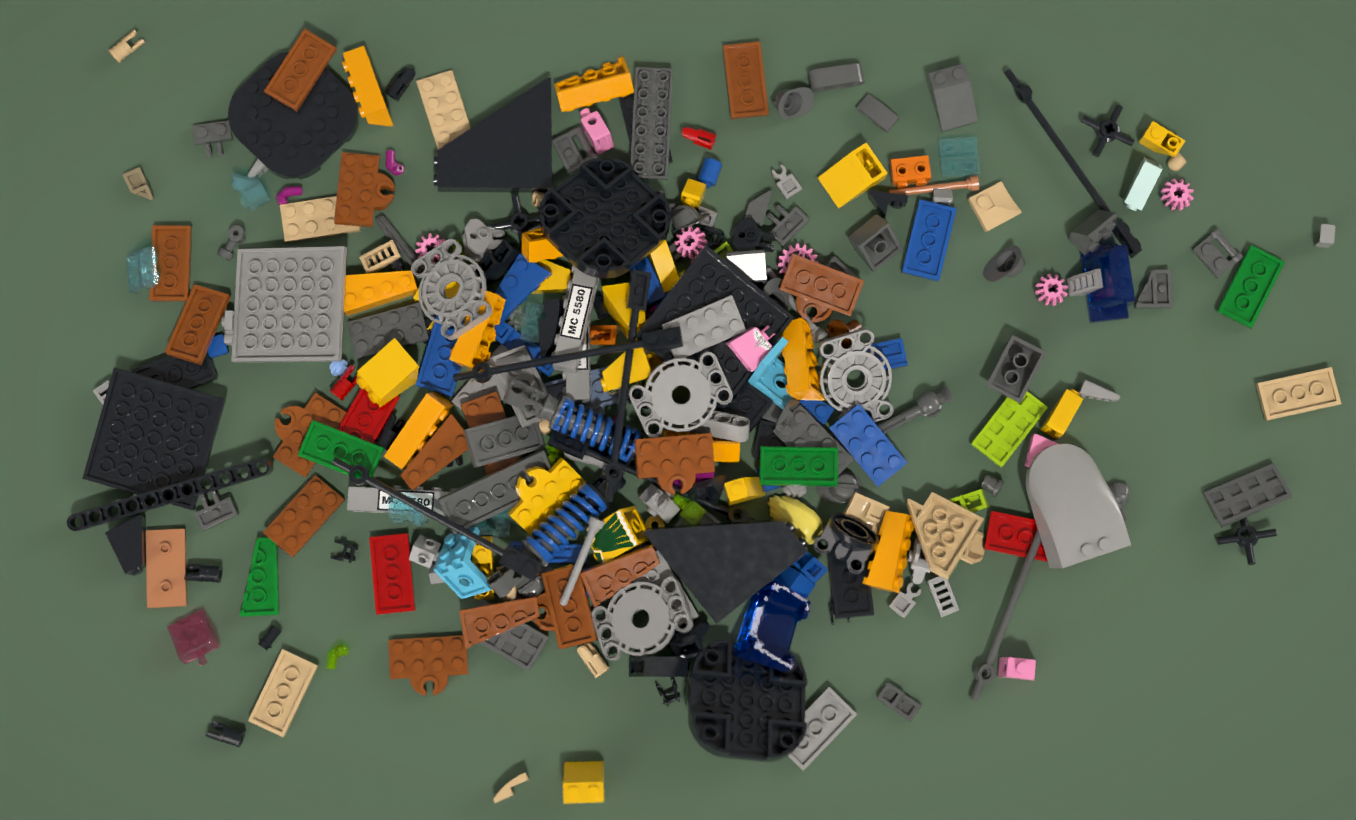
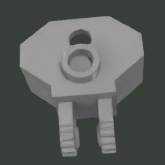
[462,219,505,262]
[639,483,680,524]
[907,537,930,585]

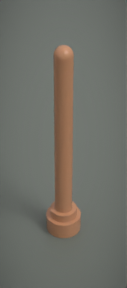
[888,175,979,195]

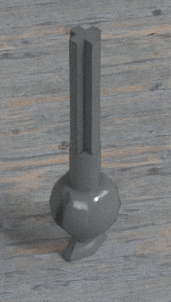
[877,387,954,434]

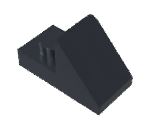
[868,190,908,219]
[688,474,726,507]

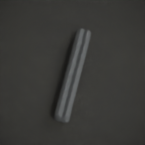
[375,215,425,273]

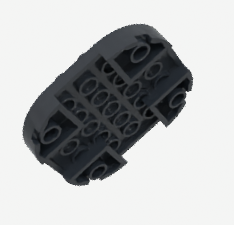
[228,52,359,180]
[539,157,671,278]
[688,640,807,762]

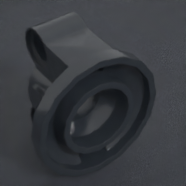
[814,513,879,574]

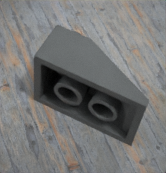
[926,63,978,132]
[986,335,1047,403]

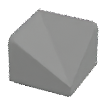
[1315,224,1336,248]

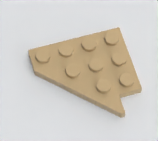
[906,492,984,580]

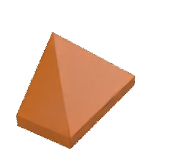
[591,325,618,345]

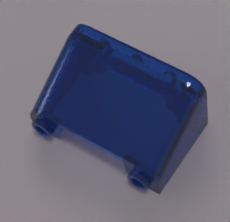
[734,580,811,672]

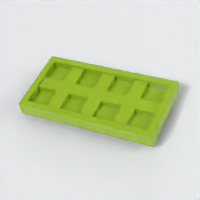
[970,392,1048,468]

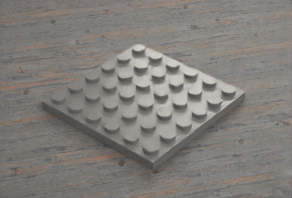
[231,246,347,363]

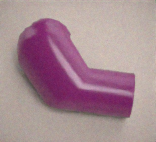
[386,150,404,176]
[276,186,302,206]

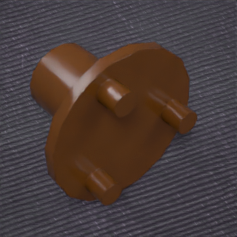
[825,319,862,348]

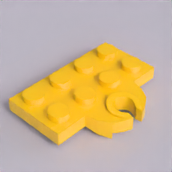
[508,458,585,538]

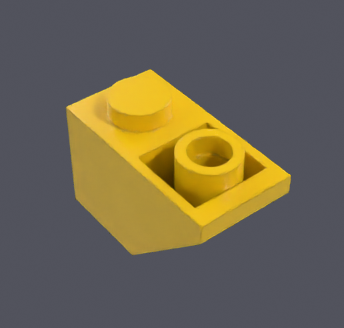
[1138,121,1185,157]
[681,178,706,209]

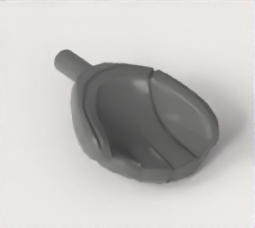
[1108,483,1129,521]

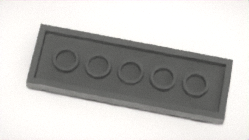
[438,449,551,535]

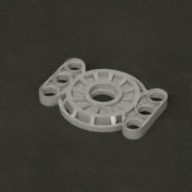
[411,239,492,340]
[819,328,893,422]
[628,351,733,438]
[592,577,693,661]

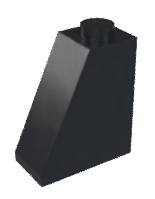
[105,515,146,576]
[629,656,689,677]

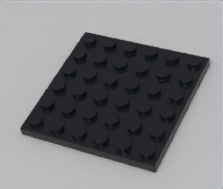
[635,245,794,408]
[82,367,226,511]

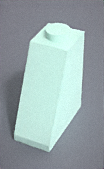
[1124,157,1162,211]

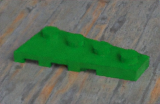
[239,537,279,617]

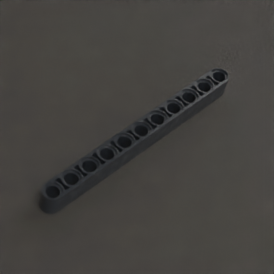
[67,458,274,531]

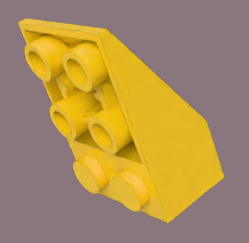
[818,142,888,209]

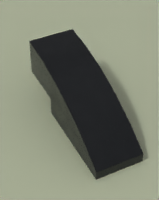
[475,238,523,289]
[538,298,564,358]

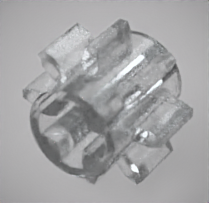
[508,306,530,331]

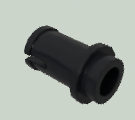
[385,250,405,272]
[593,294,609,319]
[258,625,281,650]

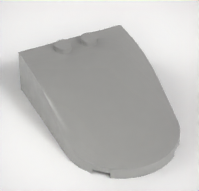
[1026,444,1131,568]

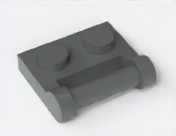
[552,126,598,175]
[1192,228,1244,279]

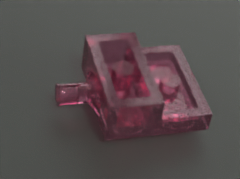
[167,610,220,665]

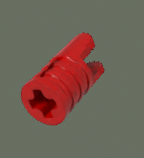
[682,127,717,150]
[329,364,357,401]

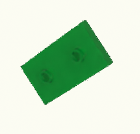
[1216,245,1285,329]
[297,420,384,478]
[760,446,838,487]

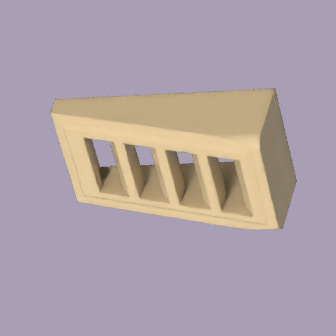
[359,240,401,274]

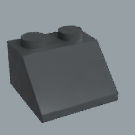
[847,214,903,272]

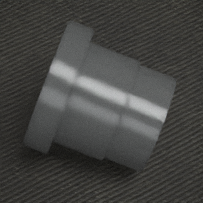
[981,475,1004,498]

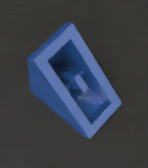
[773,566,815,601]

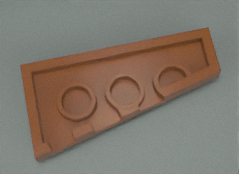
[580,544,660,608]
[459,596,540,649]

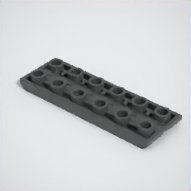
[630,67,673,180]

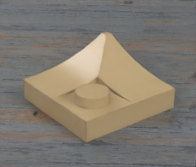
[967,181,1022,232]
[843,492,890,535]

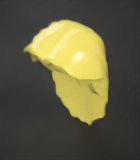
[767,495,823,544]

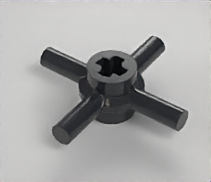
[1081,105,1135,157]
[491,195,539,250]
[1217,517,1277,565]

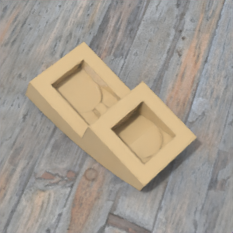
[493,772,529,803]

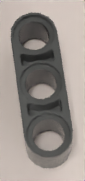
[808,63,865,92]

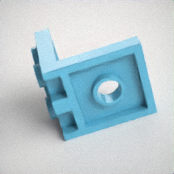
[748,337,793,410]
[433,526,492,599]

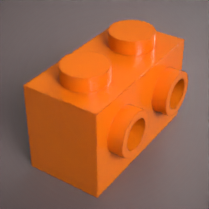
[889,155,931,188]

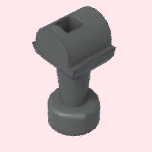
[217,225,246,261]

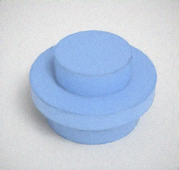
[329,359,348,376]

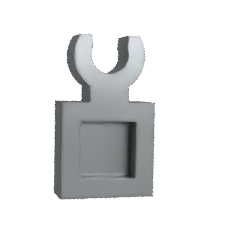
[771,165,803,201]
[222,310,235,345]
[888,583,921,619]

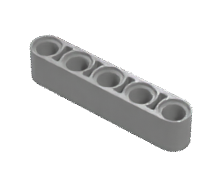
[664,402,750,442]

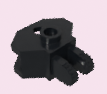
[732,218,778,253]
[667,619,710,659]

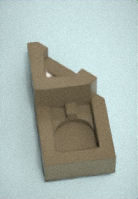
[122,167,154,200]

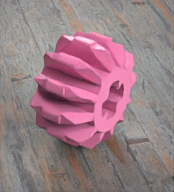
[1161,179,1194,211]
[675,226,707,259]
[415,233,445,263]
[1035,274,1068,306]

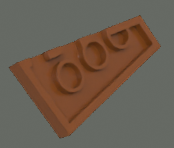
[401,414,468,491]

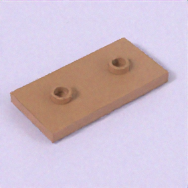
[146,529,187,608]

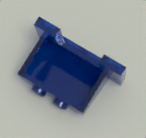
[1079,243,1135,323]

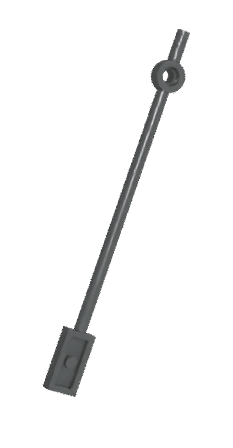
[970,529,1041,702]

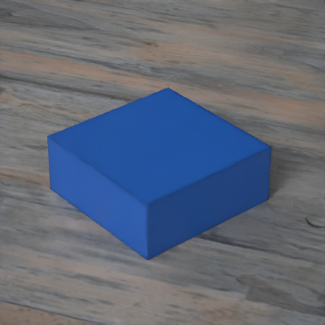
[208,334,229,359]

